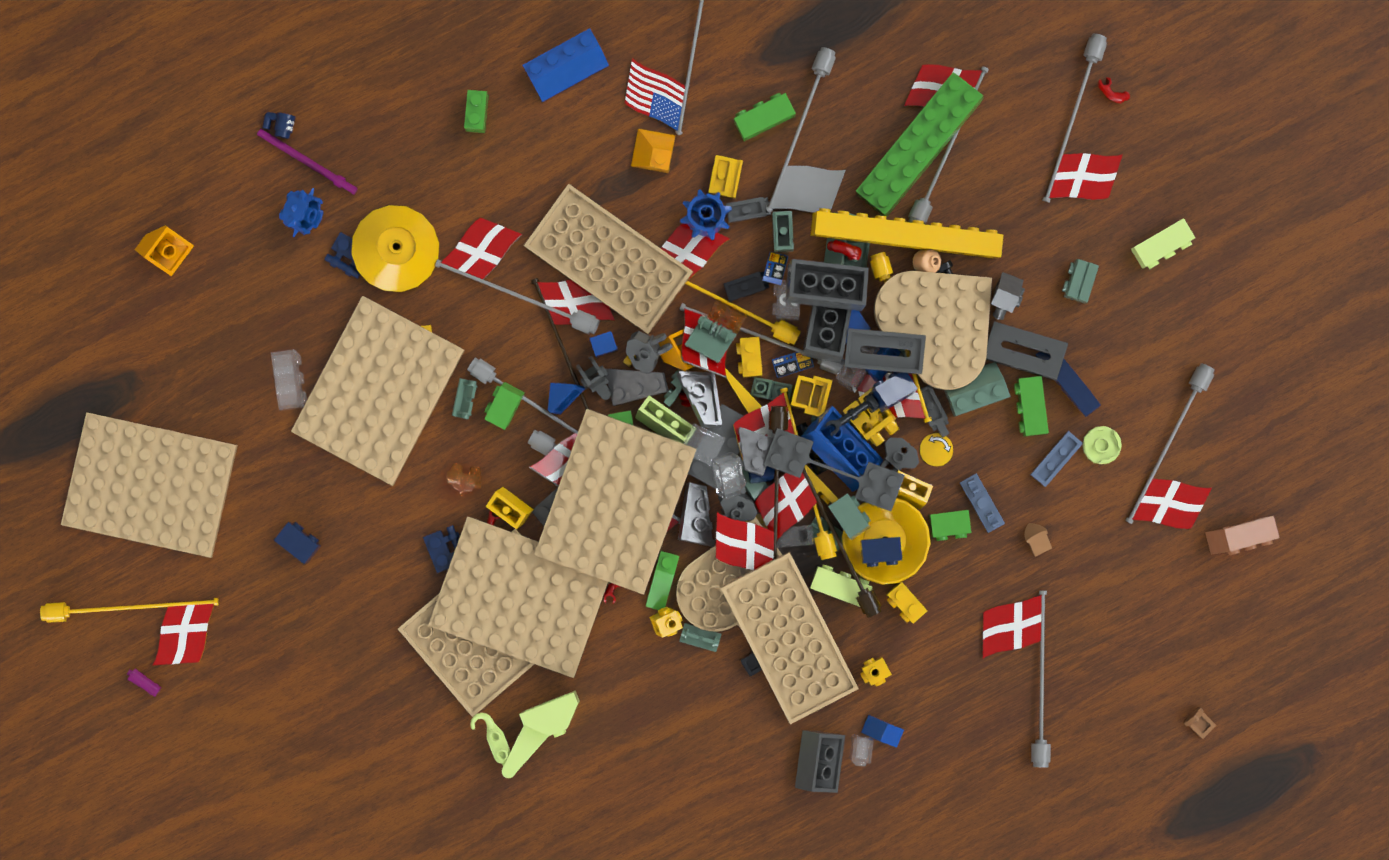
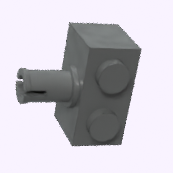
[991,272,1025,320]

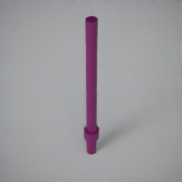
[257,129,358,195]

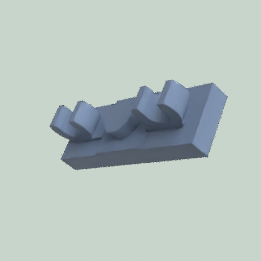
[960,473,1005,533]

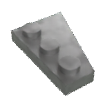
[605,369,669,406]
[676,371,722,428]
[678,483,715,547]

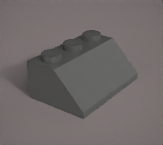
[795,730,845,793]

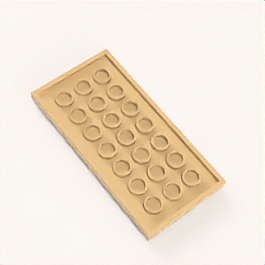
[524,184,693,335]
[720,552,859,724]

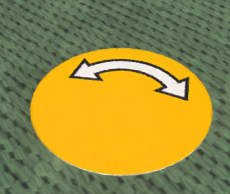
[920,433,953,467]

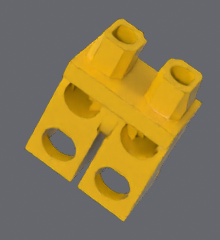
[843,388,900,447]

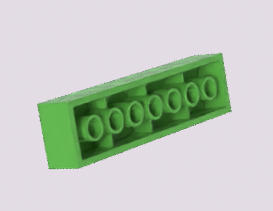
[856,72,983,217]

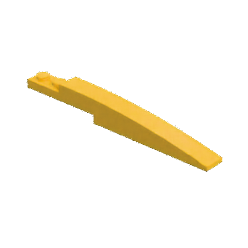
[725,368,839,505]

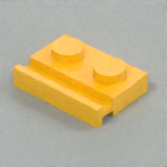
[708,155,743,199]

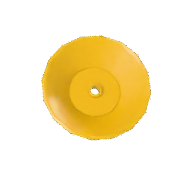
[352,205,439,292]
[842,498,930,585]

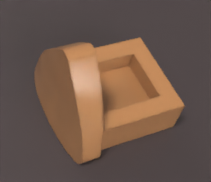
[1024,523,1052,557]
[1184,707,1217,739]

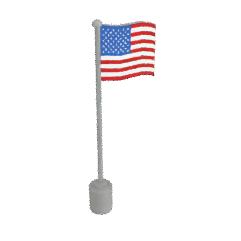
[625,0,704,135]

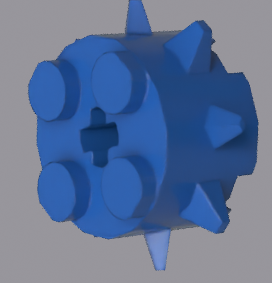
[279,188,323,237]
[680,190,732,240]

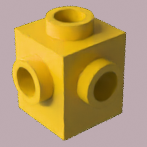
[649,607,683,638]
[860,657,892,687]

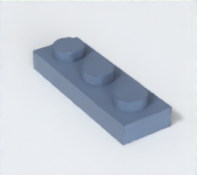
[1030,431,1083,487]

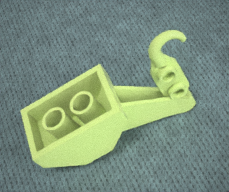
[470,690,580,778]

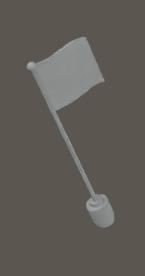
[766,47,846,213]

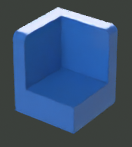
[590,331,618,358]

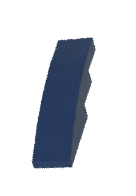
[1036,352,1101,417]

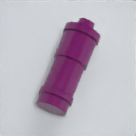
[127,668,162,697]

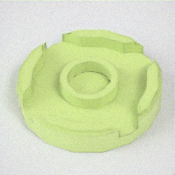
[1082,426,1122,464]

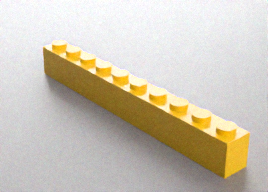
[810,208,1003,259]

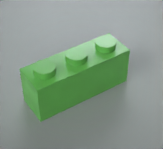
[734,93,796,141]
[1014,376,1049,437]

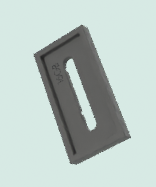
[986,321,1068,381]
[845,328,926,374]

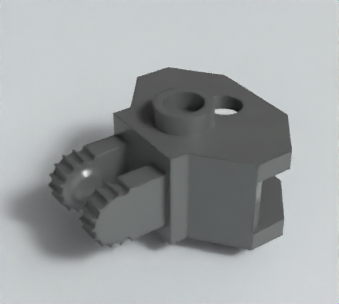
[626,331,673,374]
[576,356,611,400]
[880,438,919,472]
[718,488,757,521]

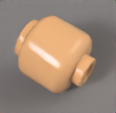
[913,249,941,273]

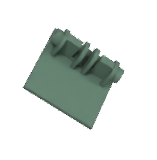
[685,316,737,363]

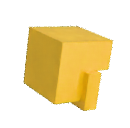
[790,375,833,417]

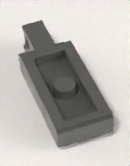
[726,197,776,223]
[921,385,949,438]

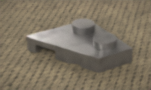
[738,427,773,476]

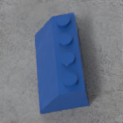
[523,28,609,102]
[801,406,883,492]

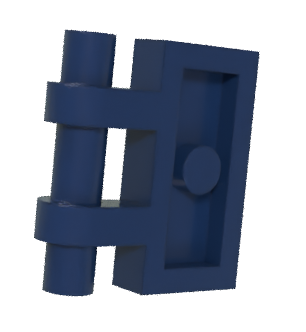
[324,232,361,279]
[423,525,460,573]

